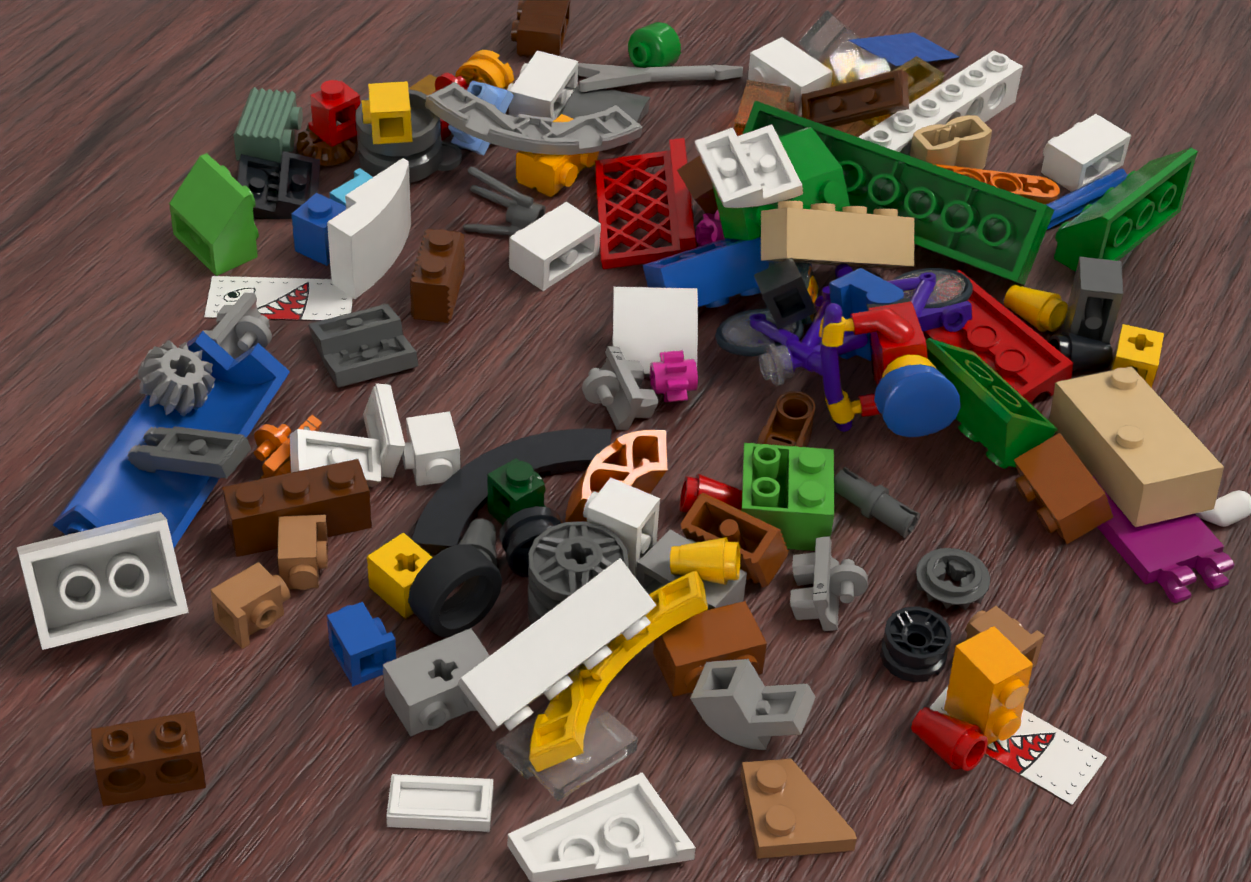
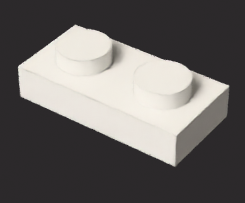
[290,429,381,487]

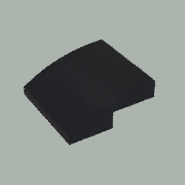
[236,151,320,219]

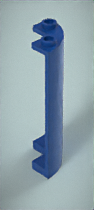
[53,331,290,548]

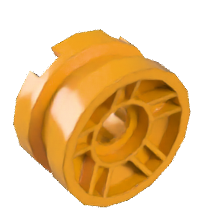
[455,50,514,90]

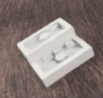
[695,124,803,208]
[612,287,698,378]

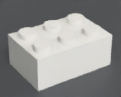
[17,512,189,650]

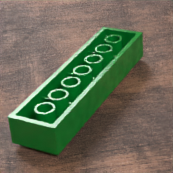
[742,100,1054,285]

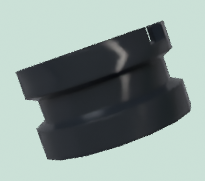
[500,506,562,578]
[880,606,952,682]

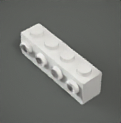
[457,558,657,731]

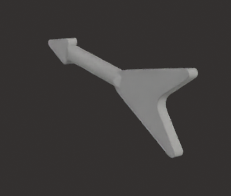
[578,63,743,92]

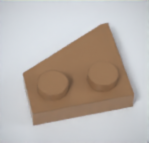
[741,759,857,859]

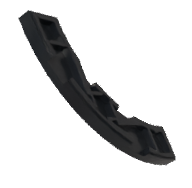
[412,428,612,555]

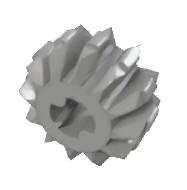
[137,340,215,417]

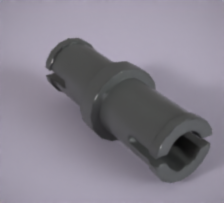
[834,467,921,538]

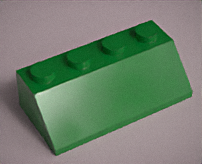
[1054,148,1198,272]

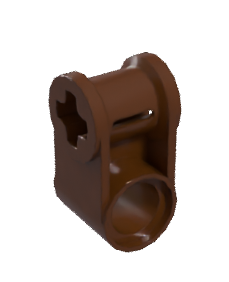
[757,391,815,447]

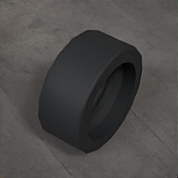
[408,544,502,637]

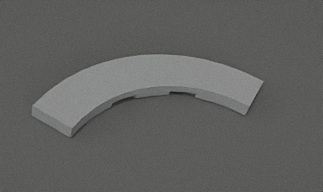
[425,82,643,155]

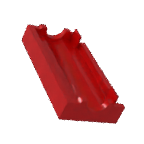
[922,270,1073,404]

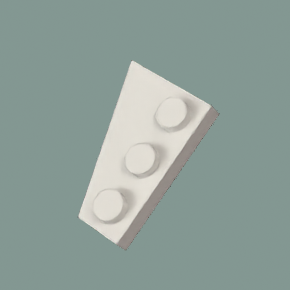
[507,773,696,882]

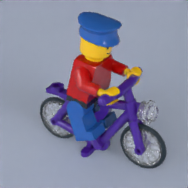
[715,263,973,437]

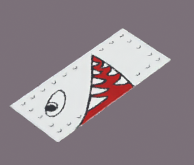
[204,276,353,320]
[930,686,1107,805]

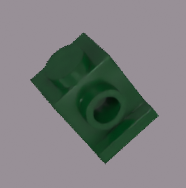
[487,458,546,525]

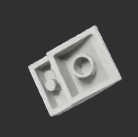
[327,158,411,299]

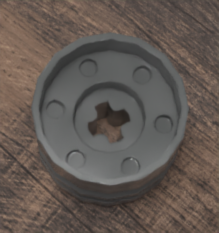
[528,521,629,625]

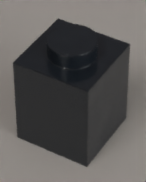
[754,258,817,330]

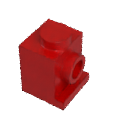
[308,80,361,147]

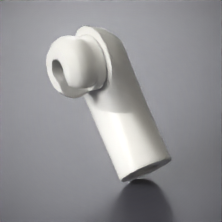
[1195,490,1251,527]

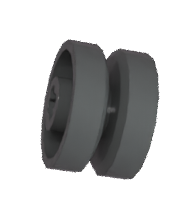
[356,89,443,183]

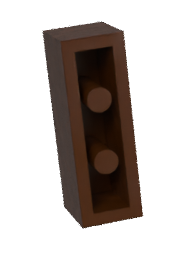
[222,459,372,557]

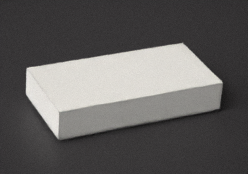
[363,383,405,478]
[386,774,493,832]

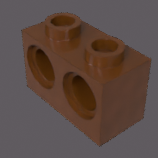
[91,711,206,807]

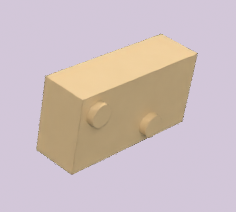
[1049,366,1224,527]

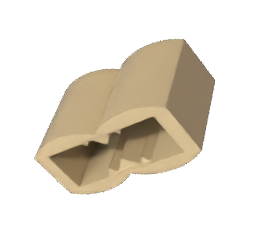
[909,115,992,169]

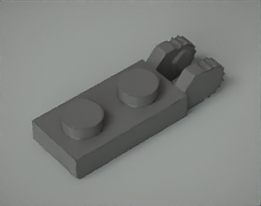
[127,426,252,479]

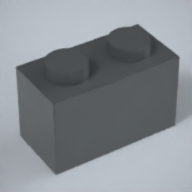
[1064,257,1123,343]

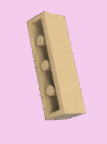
[761,201,914,269]

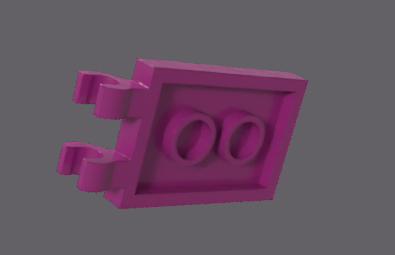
[1093,475,1235,603]

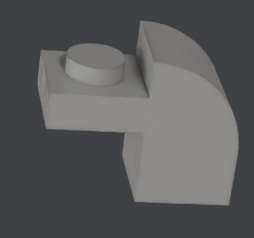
[690,659,816,750]

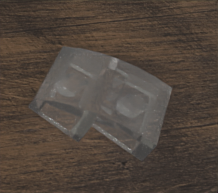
[496,704,638,801]

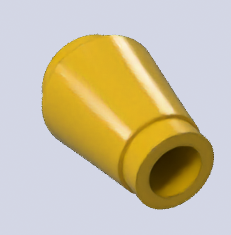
[1004,285,1068,332]
[670,537,740,585]

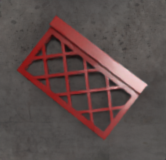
[595,138,697,269]

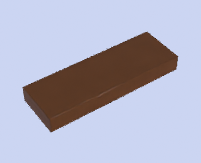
[801,69,909,128]

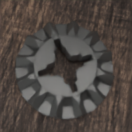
[915,548,990,610]

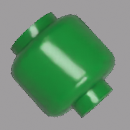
[628,22,681,68]

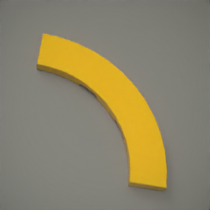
[529,570,708,772]

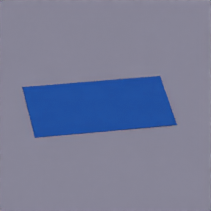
[848,32,959,66]

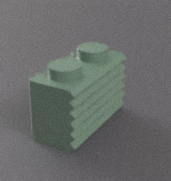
[233,87,303,162]

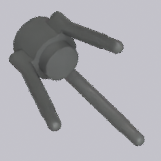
[463,167,546,236]

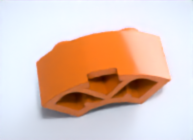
[565,430,668,522]

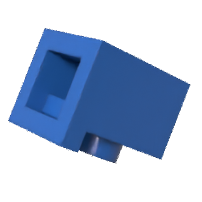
[327,602,396,686]

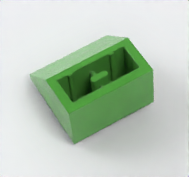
[169,153,259,276]
[741,443,834,551]

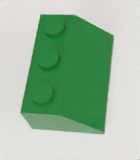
[712,127,850,241]
[926,338,1058,469]

